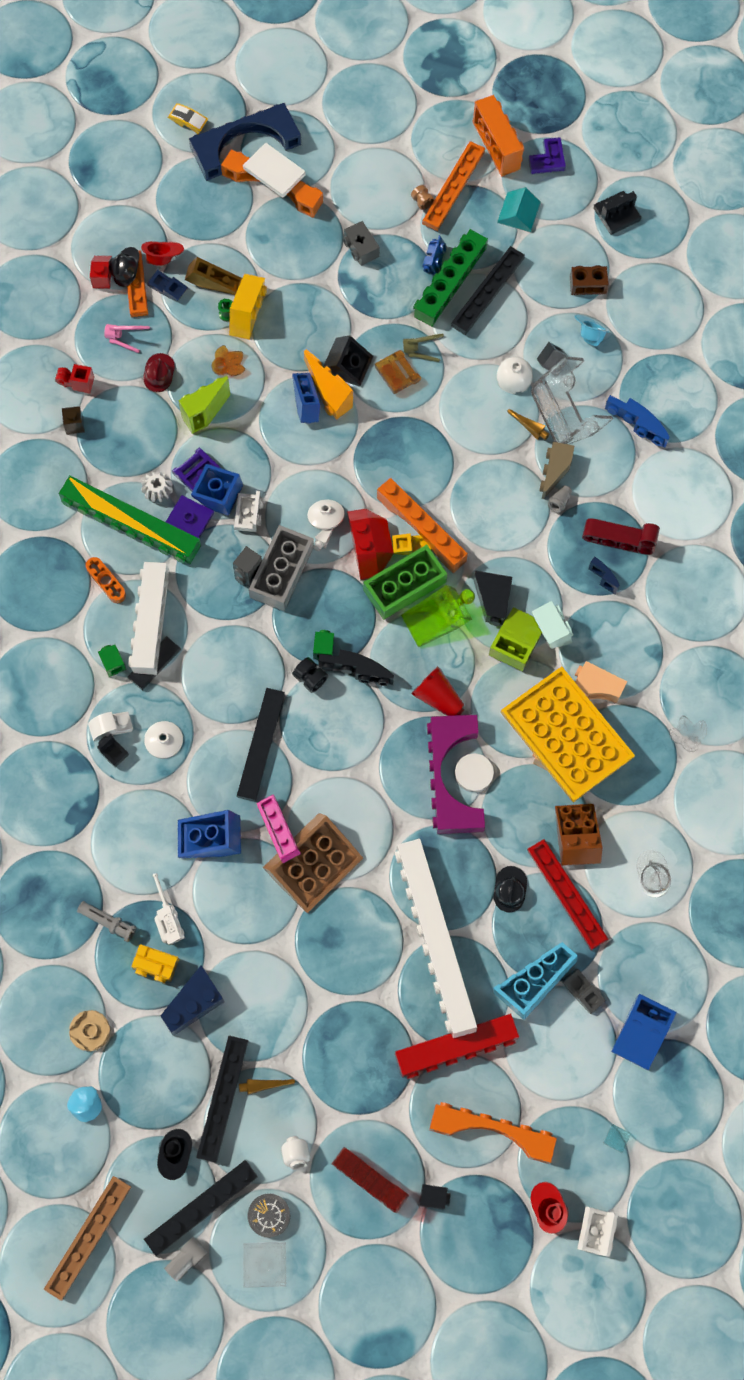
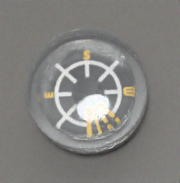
[248,1194,290,1238]

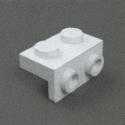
[234,491,264,532]
[577,1207,618,1257]

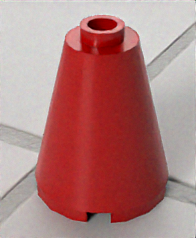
[411,666,464,716]

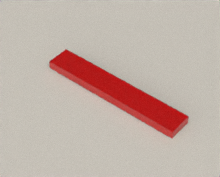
[527,839,609,950]

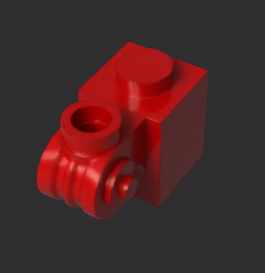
[55,364,95,393]

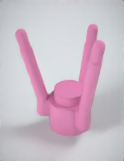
[104,324,150,353]

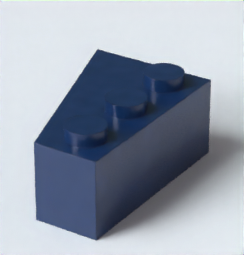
[160,965,224,1036]

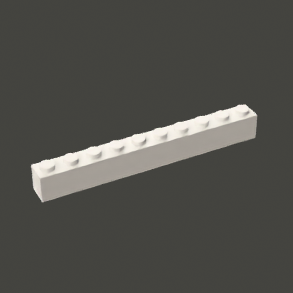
[394,839,477,1038]

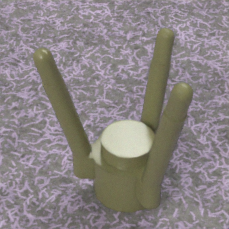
[403,334,444,362]

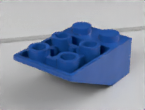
[611,994,677,1070]

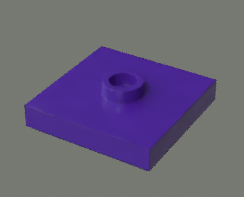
[165,495,214,538]

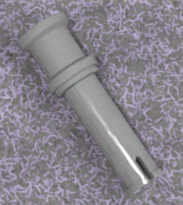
[77,901,137,943]

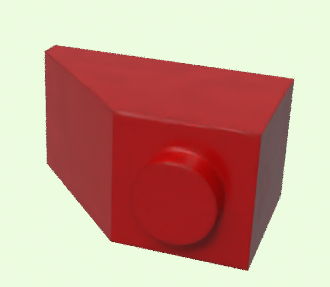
[90,256,112,289]

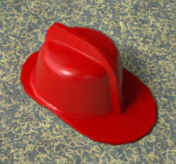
[141,241,184,266]
[530,1182,569,1234]

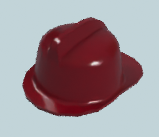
[143,353,175,392]

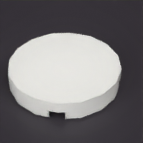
[455,753,494,792]

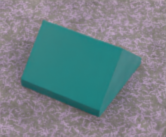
[497,187,541,232]

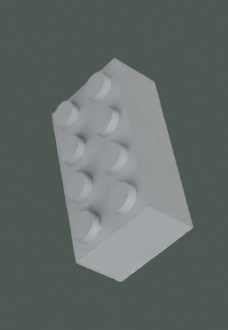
[249,525,314,611]

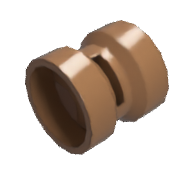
[411,185,435,210]

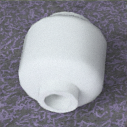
[281,1136,310,1170]

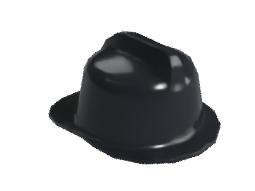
[110,247,140,287]
[494,866,527,912]
[157,1129,192,1180]

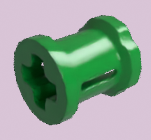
[218,299,232,322]

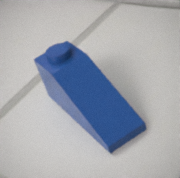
[292,373,320,423]

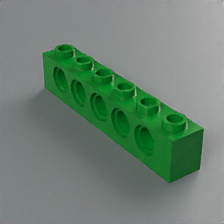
[413,229,488,327]

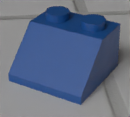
[191,464,243,516]

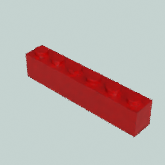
[395,1014,519,1079]

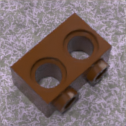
[570,265,608,295]

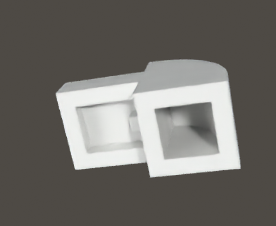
[88,711,133,741]

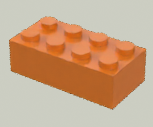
[473,95,524,177]

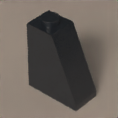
[474,571,512,626]

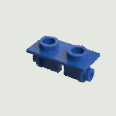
[422,235,447,274]

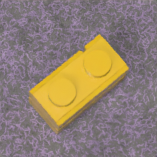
[132,944,179,984]

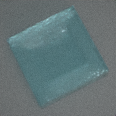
[603,1124,631,1153]

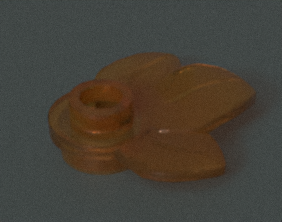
[212,345,245,376]

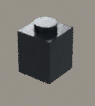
[419,1184,451,1210]

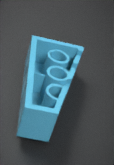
[493,942,578,1020]

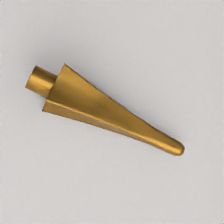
[507,409,550,440]
[239,1079,296,1095]

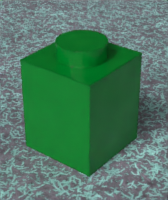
[313,630,334,660]
[98,644,126,677]

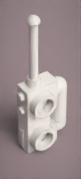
[152,873,185,945]

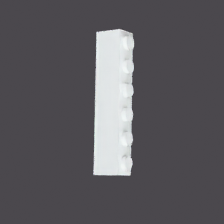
[129,562,169,675]

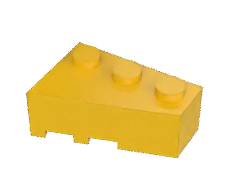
[229,273,267,340]

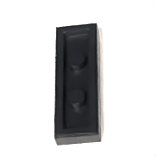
[128,636,181,690]

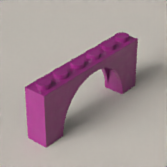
[427,715,485,834]

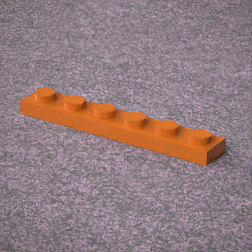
[422,141,485,231]

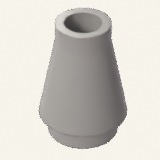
[548,485,572,513]

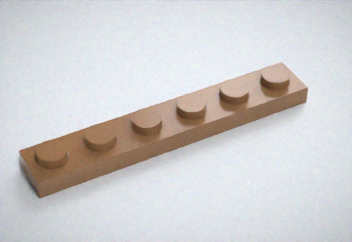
[43,1176,132,1301]

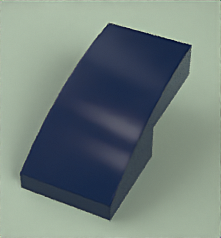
[147,270,188,301]
[588,556,620,595]

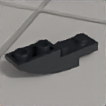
[319,649,394,686]

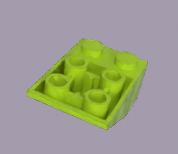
[178,376,231,434]
[489,607,542,672]

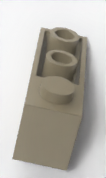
[539,442,575,499]

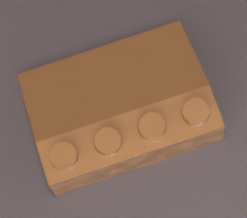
[263,813,363,913]

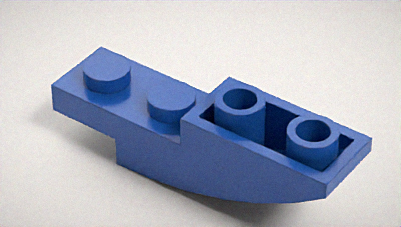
[605,395,670,448]

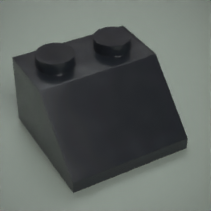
[323,335,374,386]

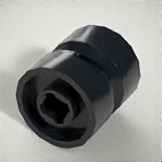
[292,657,328,693]

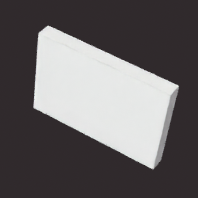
[243,143,306,198]

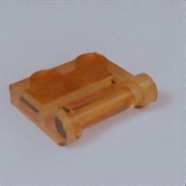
[375,350,421,394]

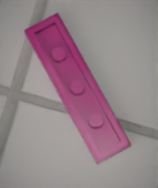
[256,794,301,863]

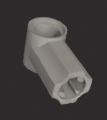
[164,1237,208,1282]

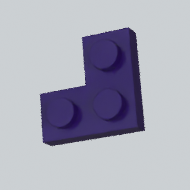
[528,137,566,174]

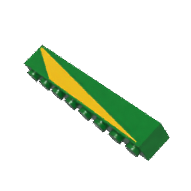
[58,475,201,564]

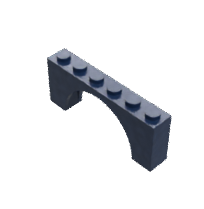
[189,103,301,181]

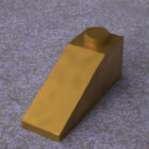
[185,257,242,295]

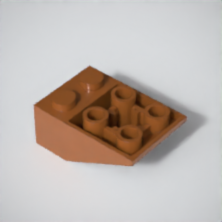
[555,804,603,866]

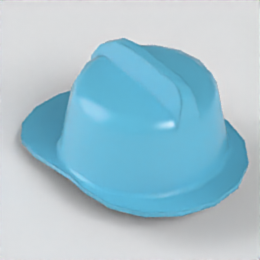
[574,315,611,346]

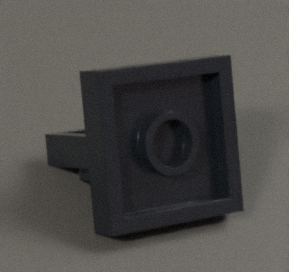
[593,191,642,235]

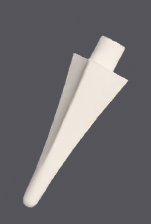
[313,528,334,551]

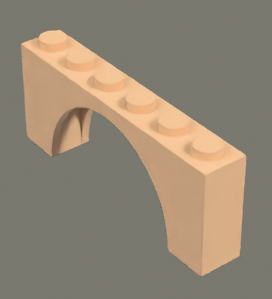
[532,661,627,770]

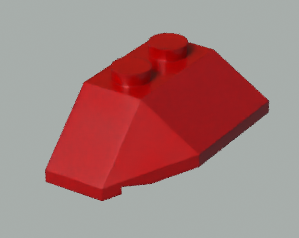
[347,509,394,581]

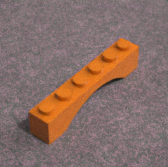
[221,149,323,218]
[377,478,468,573]
[429,1102,557,1164]

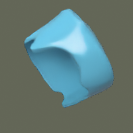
[67,1086,102,1122]

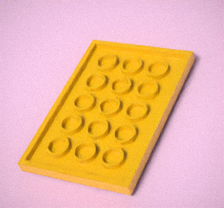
[501,666,635,803]

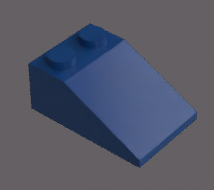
[178,810,241,858]

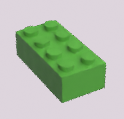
[363,545,447,620]

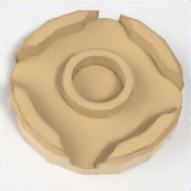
[69,1010,110,1052]

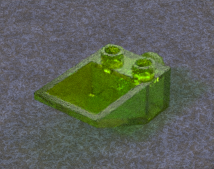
[401,585,475,647]

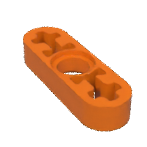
[86,557,126,604]

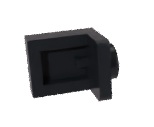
[97,734,129,768]

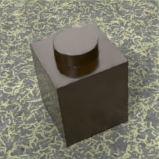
[62,406,85,435]

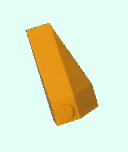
[304,349,353,420]

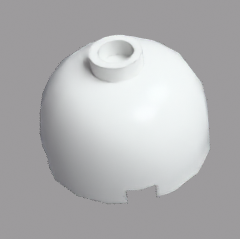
[496,357,533,394]

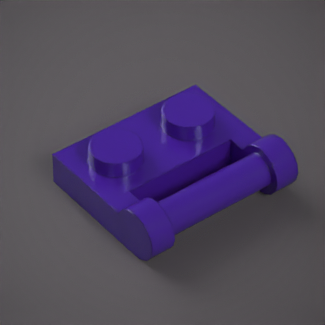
[172,447,221,491]

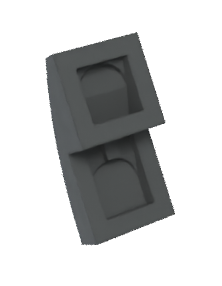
[562,969,606,1014]

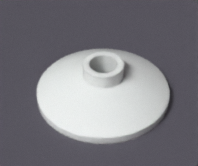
[307,500,345,530]
[144,721,183,759]

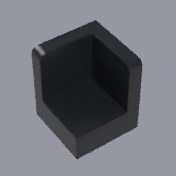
[537,342,568,374]

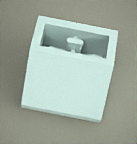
[532,601,573,649]

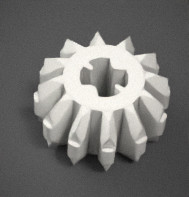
[141,471,173,503]

